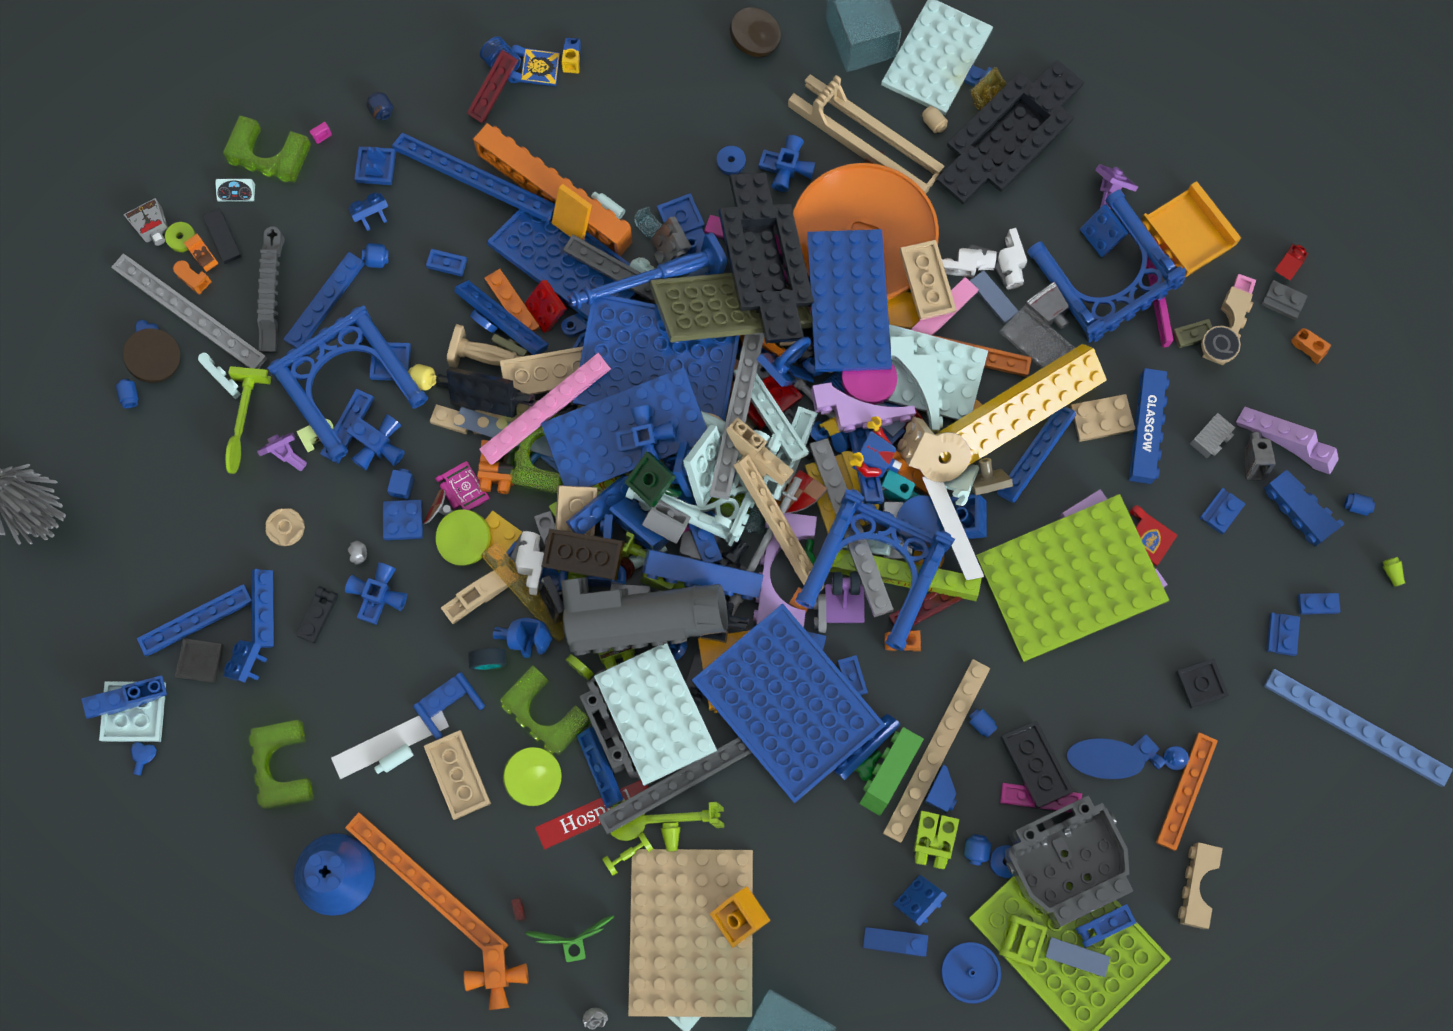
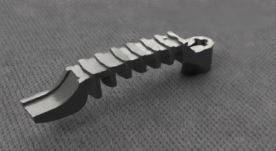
[257,226,285,352]

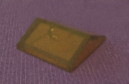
[970,67,1007,110]

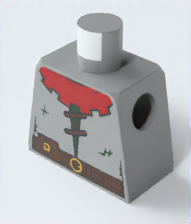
[124,198,168,246]

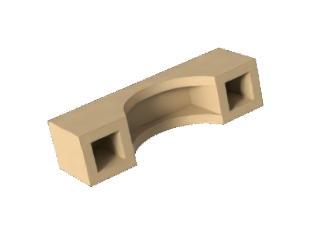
[1202,287,1253,365]
[1178,842,1223,929]

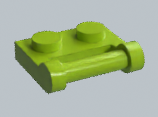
[999,915,1047,967]

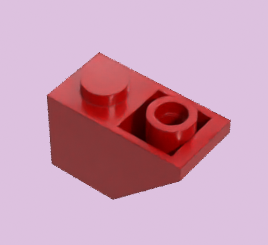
[1274,244,1309,280]

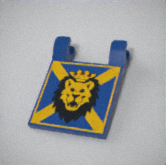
[508,45,560,86]

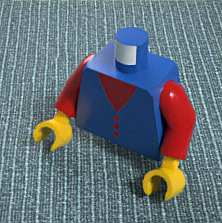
[850,416,902,477]

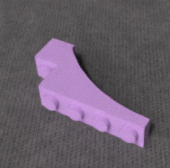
[811,383,916,433]
[1236,407,1339,474]

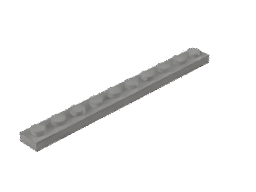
[111,253,267,369]
[710,333,764,500]
[809,438,893,617]

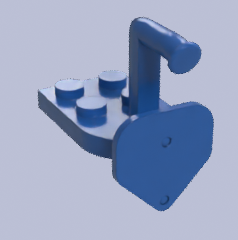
[558,514,626,591]

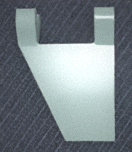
[940,464,979,506]

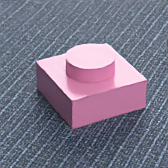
[1233,274,1256,294]

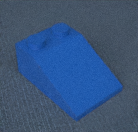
[950,494,987,539]

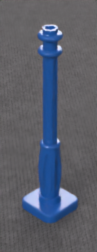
[568,232,727,309]

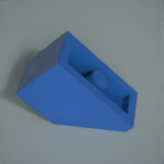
[924,765,957,814]

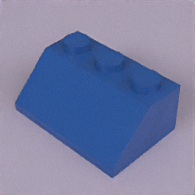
[609,498,670,551]

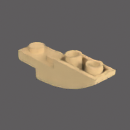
[726,417,794,486]
[441,565,517,624]

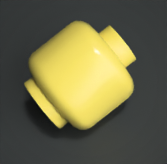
[408,364,437,391]

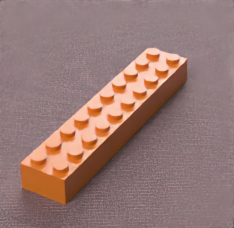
[473,123,633,257]

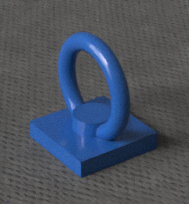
[757,337,811,387]

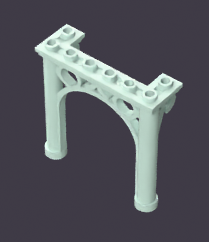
[625,411,782,546]

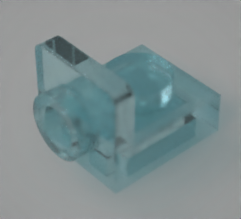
[634,206,662,239]
[744,503,766,535]

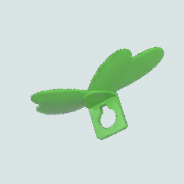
[525,915,614,962]

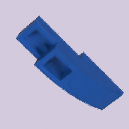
[81,675,167,719]

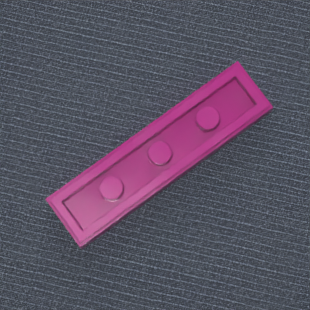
[1000,783,1082,813]

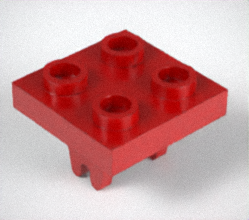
[524,280,568,333]

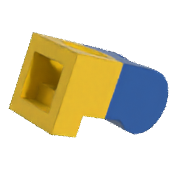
[562,38,581,73]
[820,417,852,453]

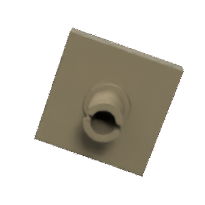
[971,458,1013,495]

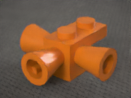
[464,944,528,1010]

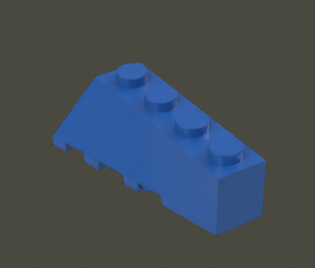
[1264,470,1345,547]

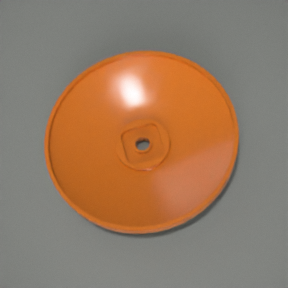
[793,163,939,300]

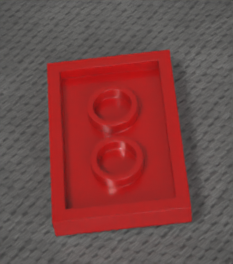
[747,375,803,430]

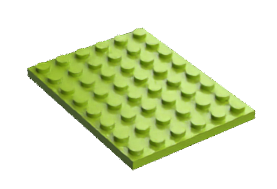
[976,494,1169,662]
[968,850,1171,1031]

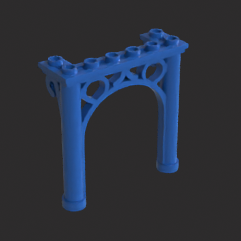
[1027,189,1186,343]
[267,305,428,462]
[795,489,955,651]

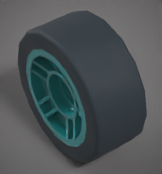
[468,648,507,671]

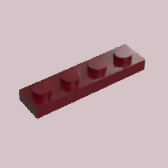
[467,50,518,123]
[889,592,962,626]

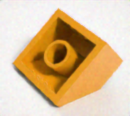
[710,886,771,948]

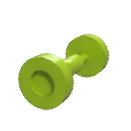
[602,832,653,876]

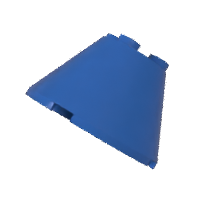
[294,834,375,916]

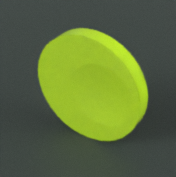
[436,510,491,566]
[503,747,562,806]

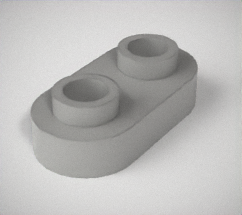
[814,594,827,633]

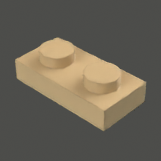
[430,404,468,434]

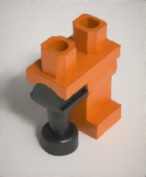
[477,440,518,494]

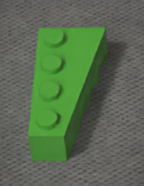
[859,727,924,816]

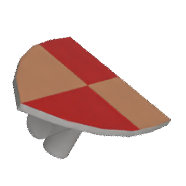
[785,470,828,513]
[423,489,453,524]

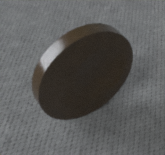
[730,7,781,57]
[123,328,180,383]

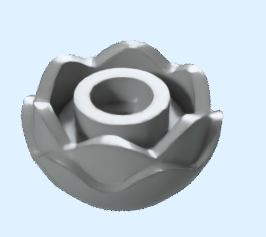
[348,541,367,565]
[582,1008,608,1029]

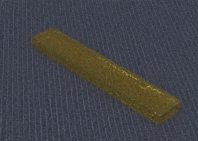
[481,542,565,642]

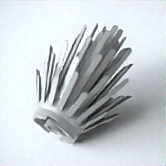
[0,464,66,544]

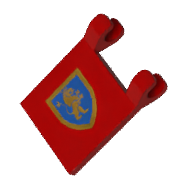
[1130,505,1177,566]

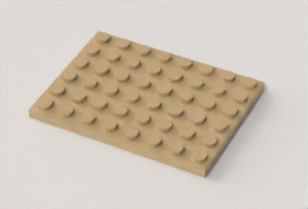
[628,849,753,1017]

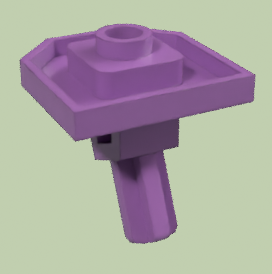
[1095,164,1138,208]
[257,432,307,471]

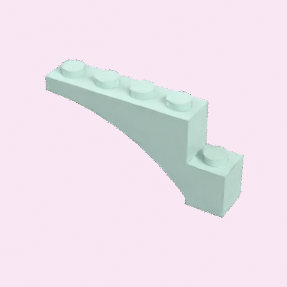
[890,336,943,433]
[763,407,818,501]

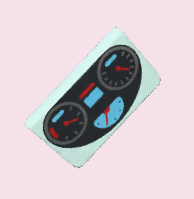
[216,179,255,202]

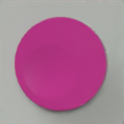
[842,364,898,405]

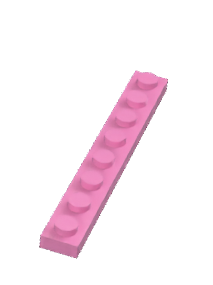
[480,353,611,465]

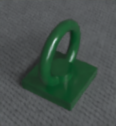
[624,451,682,507]

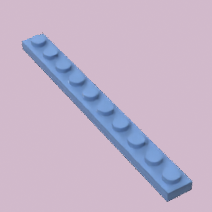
[1263,669,1453,787]

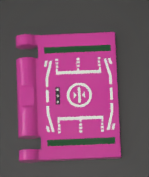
[435,461,490,510]

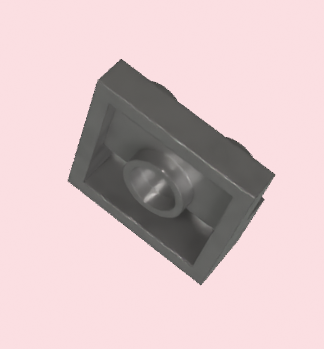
[651,216,691,264]

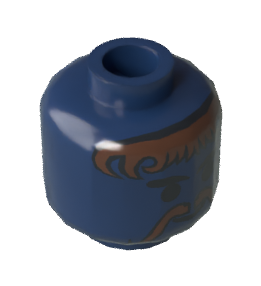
[366,92,394,120]

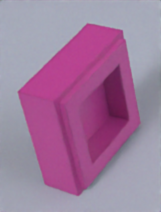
[310,122,332,144]

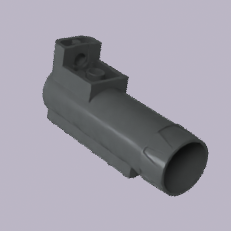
[561,577,728,656]

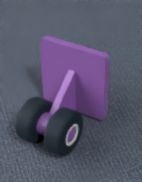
[825,572,865,623]

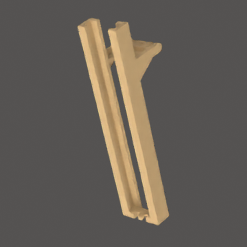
[788,74,945,193]

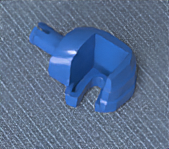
[493,618,552,658]

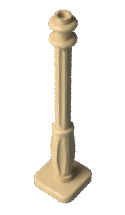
[447,324,522,368]

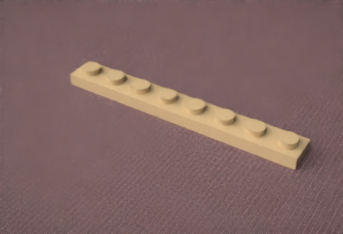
[734,454,825,590]

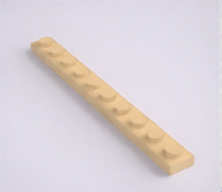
[883,659,990,843]

